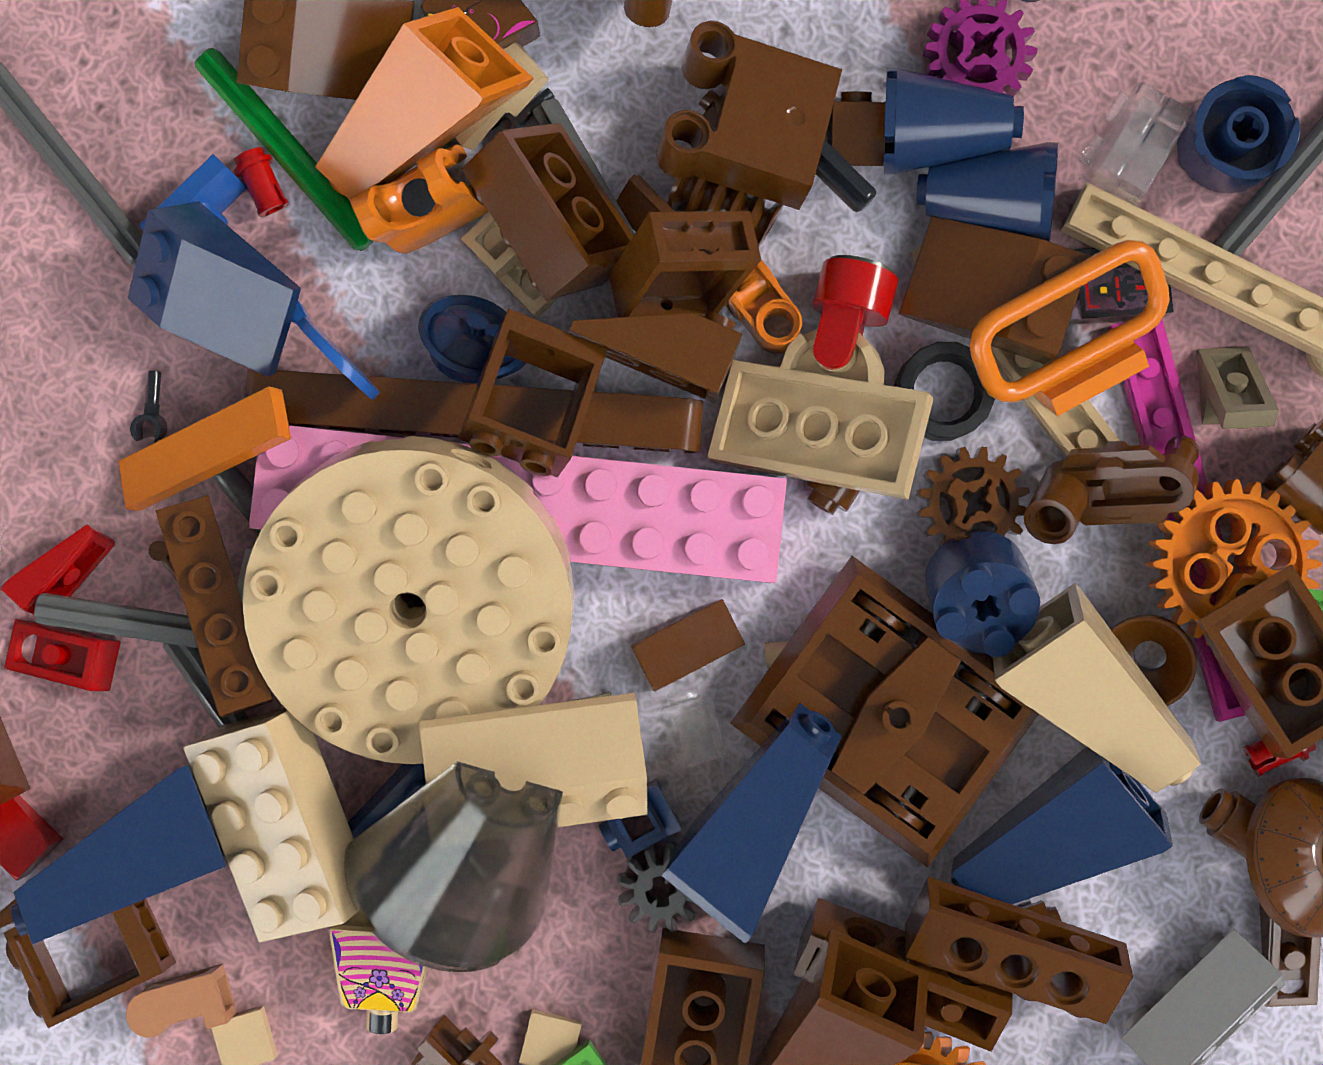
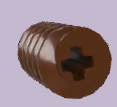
[667,176,784,247]

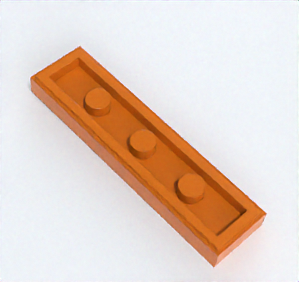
[118,386,291,511]

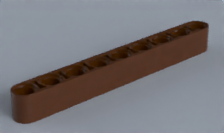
[245,369,703,454]

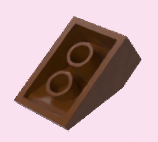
[237,0,415,100]
[898,216,1091,364]
[569,311,742,404]
[1197,564,1323,759]
[641,928,765,1065]

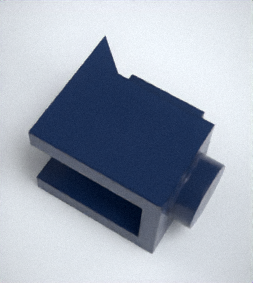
[598,778,682,858]

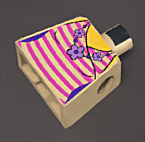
[330,908,438,1034]

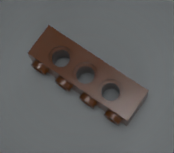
[155,495,274,718]
[905,876,1133,1024]
[793,898,1013,1052]

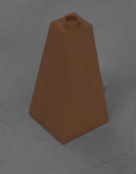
[755,929,929,1065]

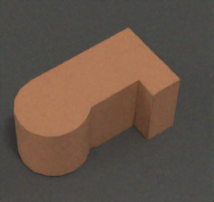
[126,964,237,1038]

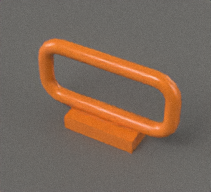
[969,240,1170,416]

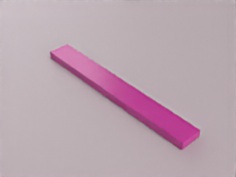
[1108,319,1245,722]

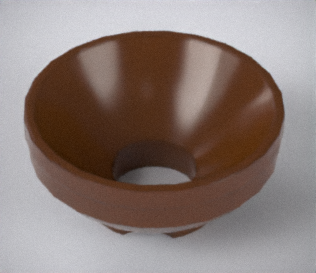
[1111,614,1197,706]

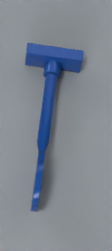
[139,154,380,400]

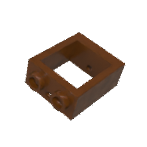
[608,211,761,318]
[458,308,607,478]
[3,899,176,1028]

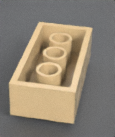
[183,708,376,943]

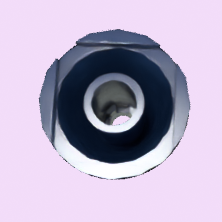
[884,68,1024,175]
[916,142,1059,242]

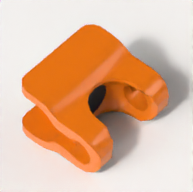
[350,145,489,254]

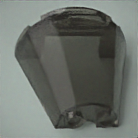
[344,761,563,972]

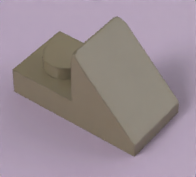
[1197,346,1279,429]

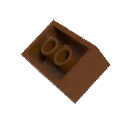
[461,123,633,301]

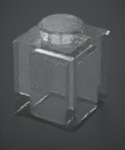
[660,686,729,770]

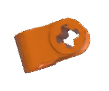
[725,259,802,354]

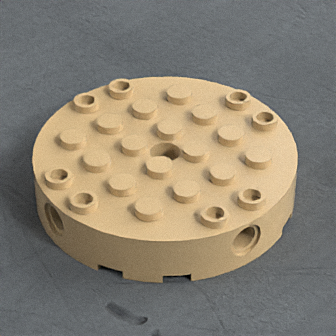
[243,436,575,764]

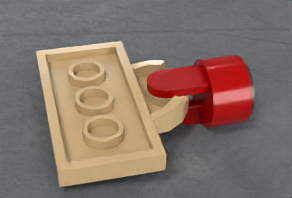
[707,255,934,500]

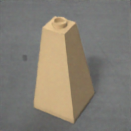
[993,583,1201,793]

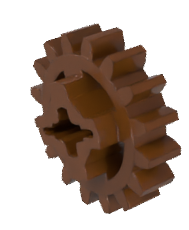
[916,446,1030,548]

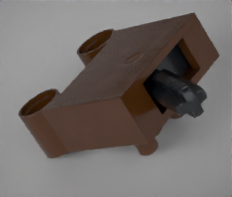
[656,20,877,212]

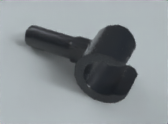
[492,87,555,130]
[130,371,168,442]

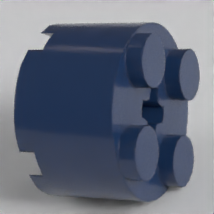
[1177,75,1300,193]
[925,531,1041,657]

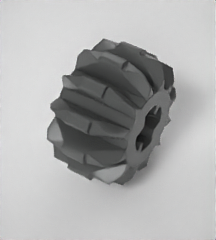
[617,843,695,933]

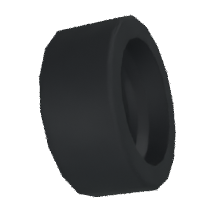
[894,341,995,441]

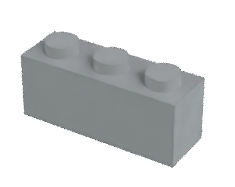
[1121,929,1286,1065]

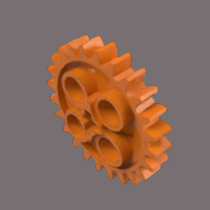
[1146,479,1322,646]

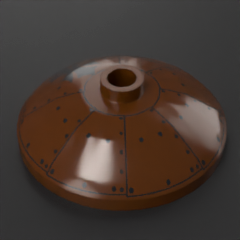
[1246,778,1323,938]

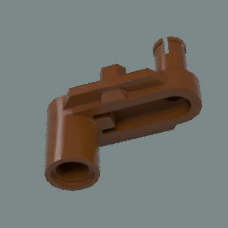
[1024,436,1199,545]

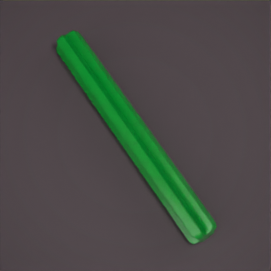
[195,48,374,251]

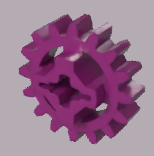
[923,0,1038,96]

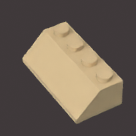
[419,693,647,845]

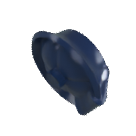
[418,294,526,383]

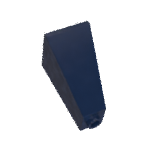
[661,703,841,944]
[951,747,1173,905]
[10,765,229,944]

